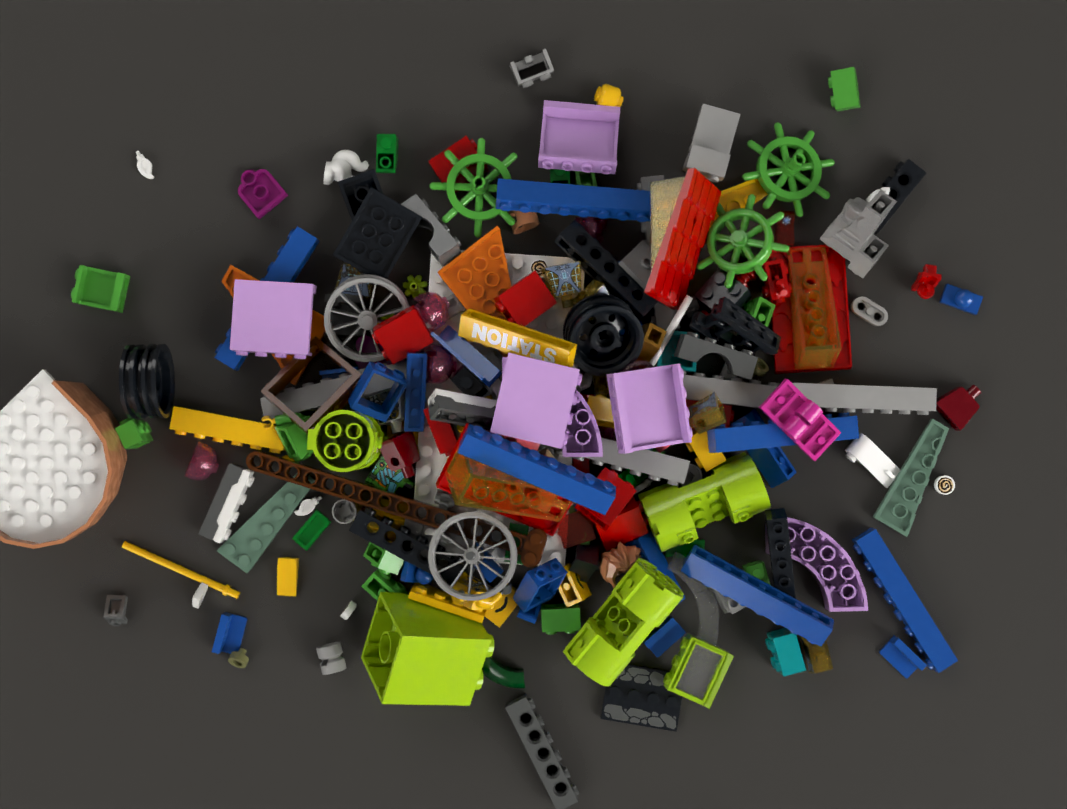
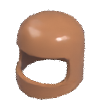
[508,210,540,235]

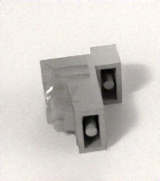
[682,104,740,182]
[820,190,897,278]

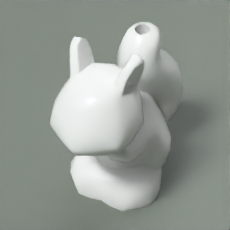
[323,149,369,185]

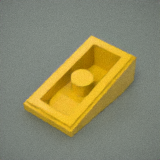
[277,557,299,597]

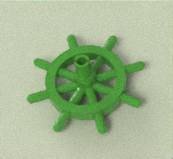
[742,122,835,217]
[429,138,517,238]
[696,194,789,288]

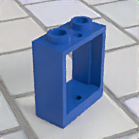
[348,361,408,423]
[513,558,568,613]

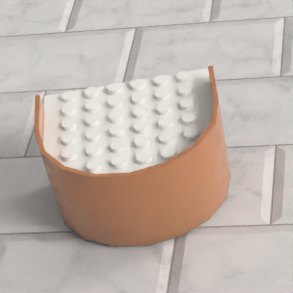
[0,369,127,549]

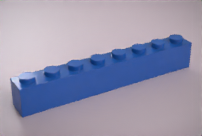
[495,179,654,222]
[214,226,320,371]
[707,412,859,453]
[457,424,616,515]
[852,528,958,673]
[681,544,834,647]

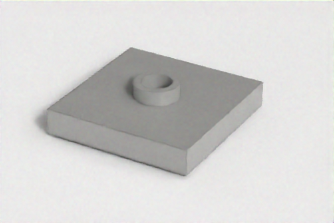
[619,240,657,290]

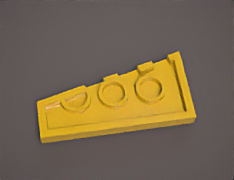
[708,179,768,232]
[408,583,487,623]

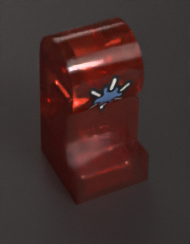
[774,210,795,247]

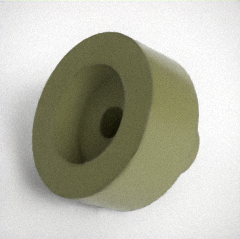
[752,358,769,377]
[228,648,249,668]

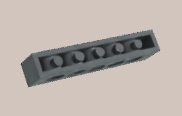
[505,694,580,809]

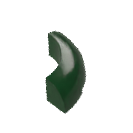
[482,656,525,688]

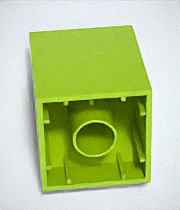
[361,592,494,706]

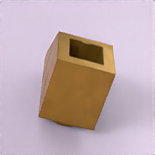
[633,323,667,368]

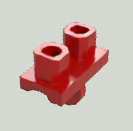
[911,264,942,299]

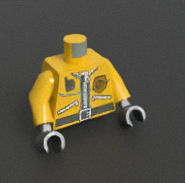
[451,562,512,610]

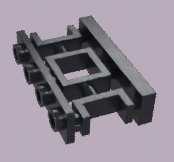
[689,297,781,356]

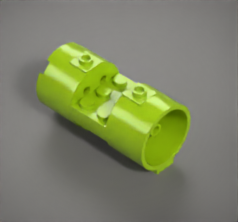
[307,410,389,472]
[638,452,771,552]
[563,558,684,687]

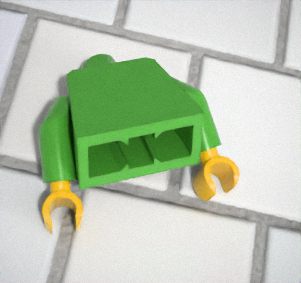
[261,413,313,463]

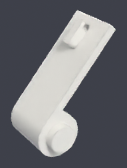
[845,433,900,488]

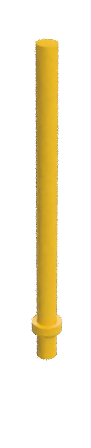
[122,541,241,599]

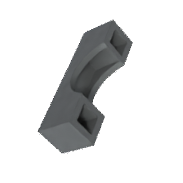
[401,194,461,267]
[674,332,758,380]

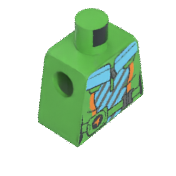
[365,455,415,493]

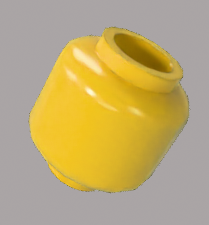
[594,84,624,107]

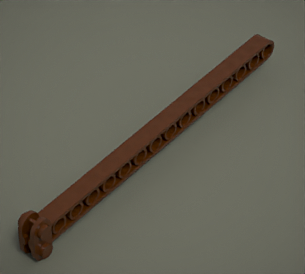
[246,451,547,568]

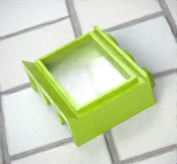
[663,633,734,709]

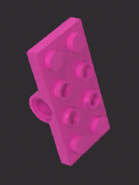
[759,378,841,461]

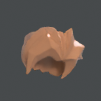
[599,542,641,588]

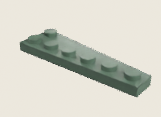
[873,419,949,537]
[217,472,315,573]

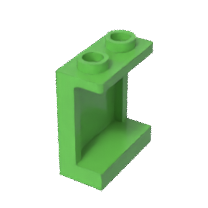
[71,265,130,313]

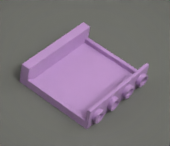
[538,100,620,174]
[230,279,317,359]
[490,352,583,449]
[606,363,693,454]

